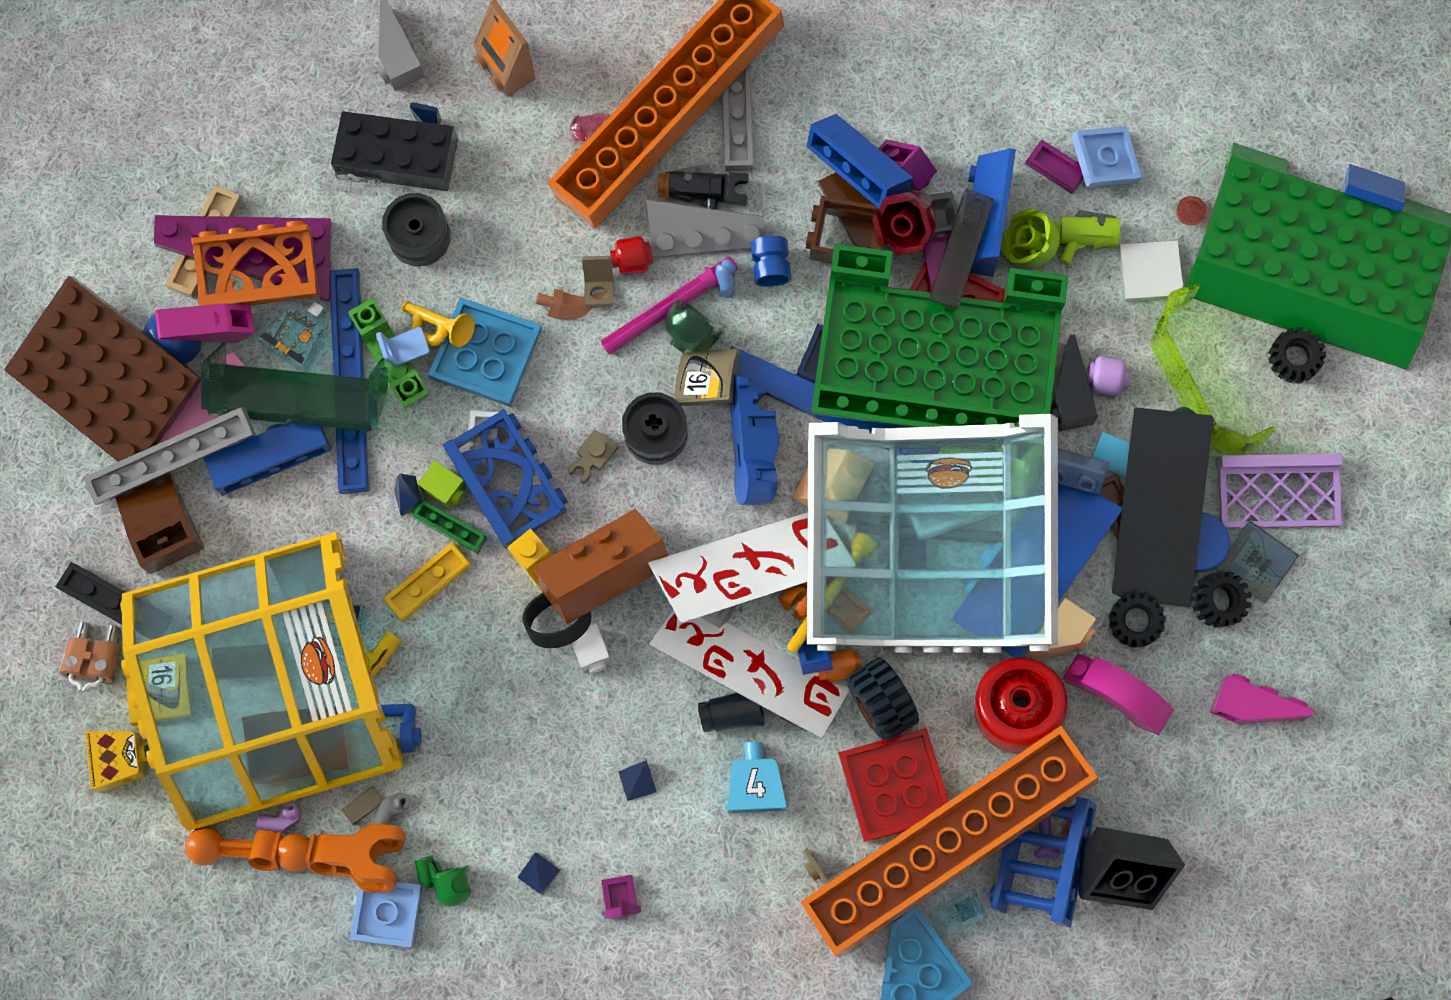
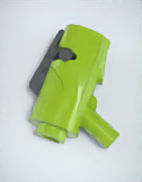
[1054,210,1120,266]

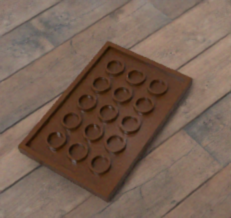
[4,275,203,462]

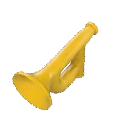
[402,301,475,348]

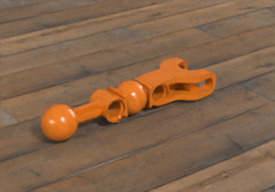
[185,824,406,893]

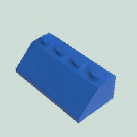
[955,148,1016,277]

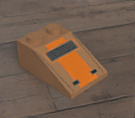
[474,0,536,97]

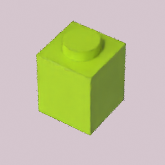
[417,461,467,510]

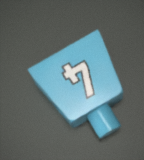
[727,742,786,813]

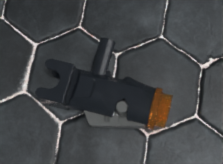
[658,164,749,210]

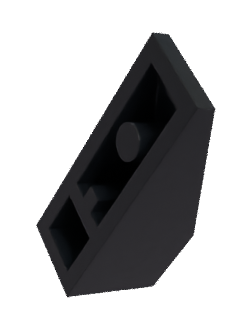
[1050,334,1098,432]

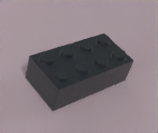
[331,111,458,191]

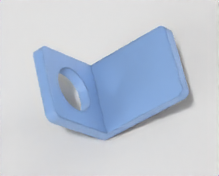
[376,327,430,368]

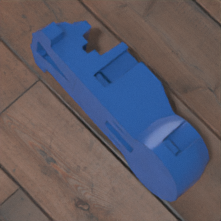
[730,375,779,505]

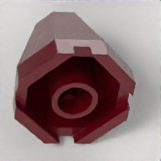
[872,192,937,255]

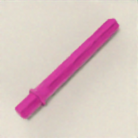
[600,256,738,354]

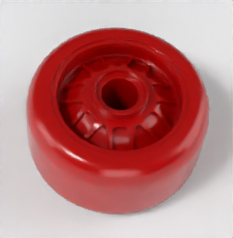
[974,657,1068,754]

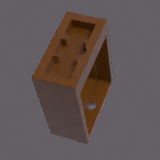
[805,196,883,263]

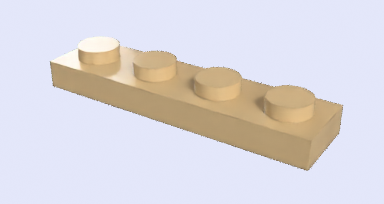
[165,185,242,299]

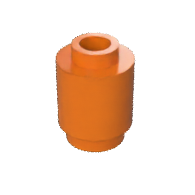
[818,648,861,682]

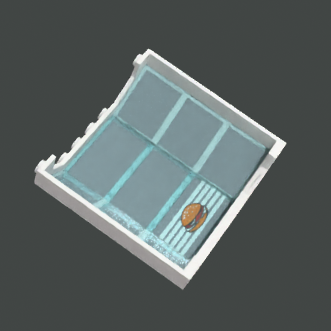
[807,414,1058,653]

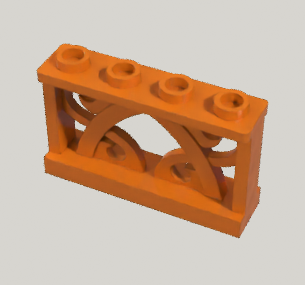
[191,221,320,306]

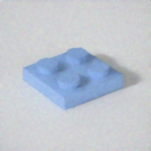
[1072,126,1142,188]
[350,882,423,948]

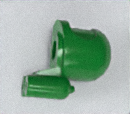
[415,855,471,907]

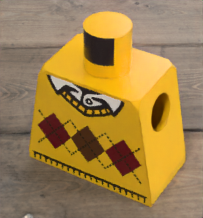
[85,731,150,793]

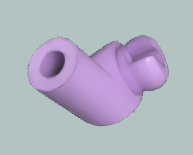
[256,803,301,833]

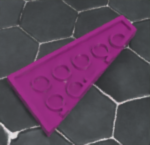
[154,215,331,302]

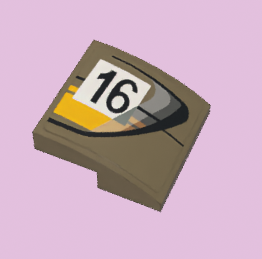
[674,349,740,406]

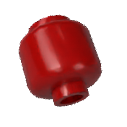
[610,236,653,276]

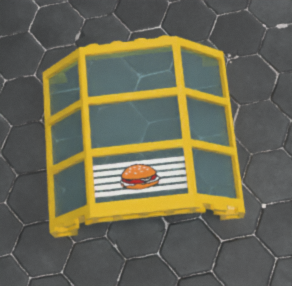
[120,532,406,831]

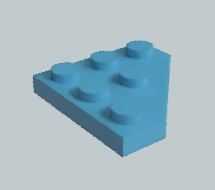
[880,906,973,1000]

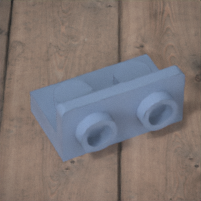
[1042,448,1110,495]

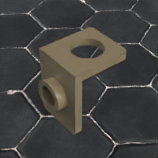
[582,256,614,307]
[803,848,855,886]

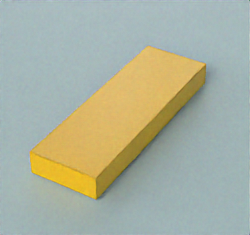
[382,542,472,622]

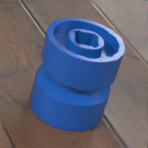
[751,236,792,287]

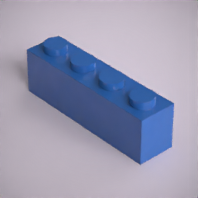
[806,114,913,209]
[204,412,332,496]

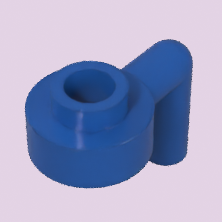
[381,704,422,753]

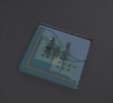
[1215,521,1300,604]

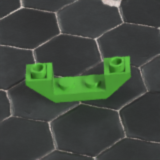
[348,298,430,409]

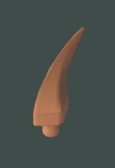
[535,289,607,320]

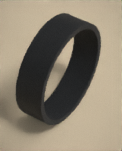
[522,593,592,648]

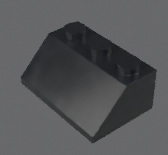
[1079,827,1185,910]

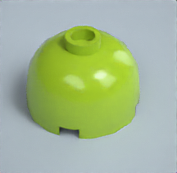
[1001,208,1060,269]

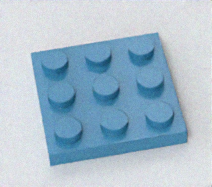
[428,297,542,407]

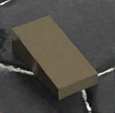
[341,786,383,825]

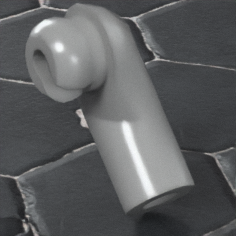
[373,793,411,825]

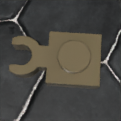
[568,429,618,484]

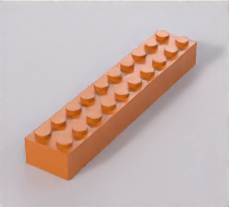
[548,0,784,229]
[801,726,1099,958]

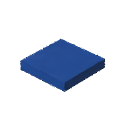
[1344,164,1405,212]

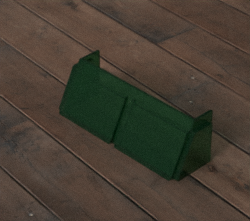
[201,342,388,431]

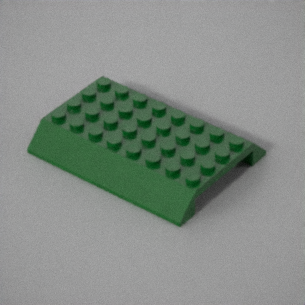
[1184,142,1451,370]
[811,244,1069,446]

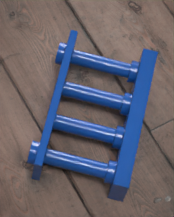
[990,797,1097,928]

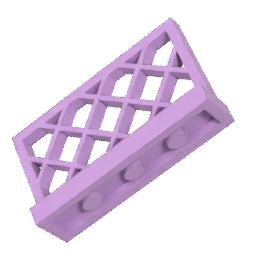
[1216,453,1342,528]

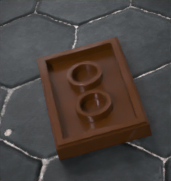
[818,172,874,248]

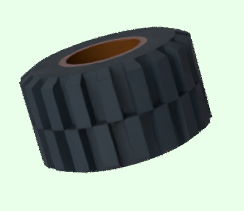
[847,657,919,742]

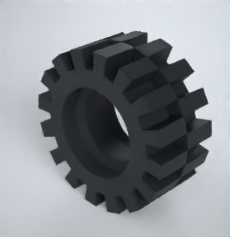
[1268,327,1326,384]
[1191,571,1252,628]
[1108,592,1166,648]

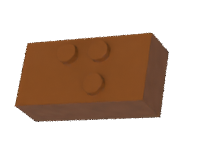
[532,509,668,624]

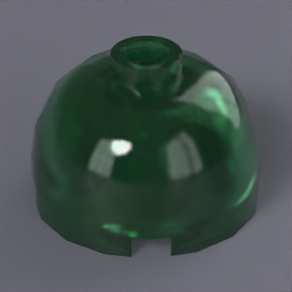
[665,298,724,353]

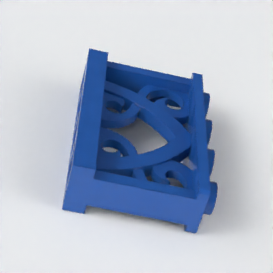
[442,409,568,549]

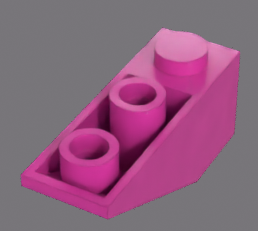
[155,303,255,343]
[1210,674,1315,724]

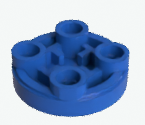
[1195,512,1230,572]

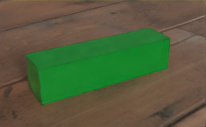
[412,500,487,554]

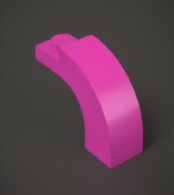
[1063,653,1174,736]

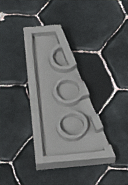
[646,198,766,257]

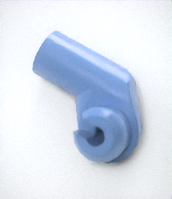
[715,259,736,298]

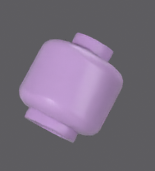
[1087,356,1131,397]

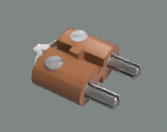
[60,622,121,692]

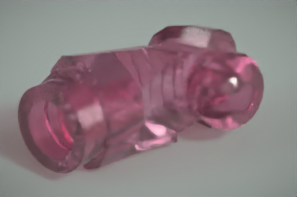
[569,111,611,141]

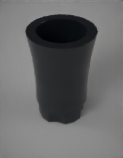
[698,692,765,732]

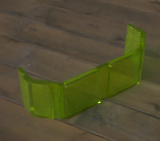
[1150,284,1275,455]

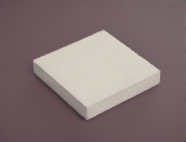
[1119,240,1184,302]

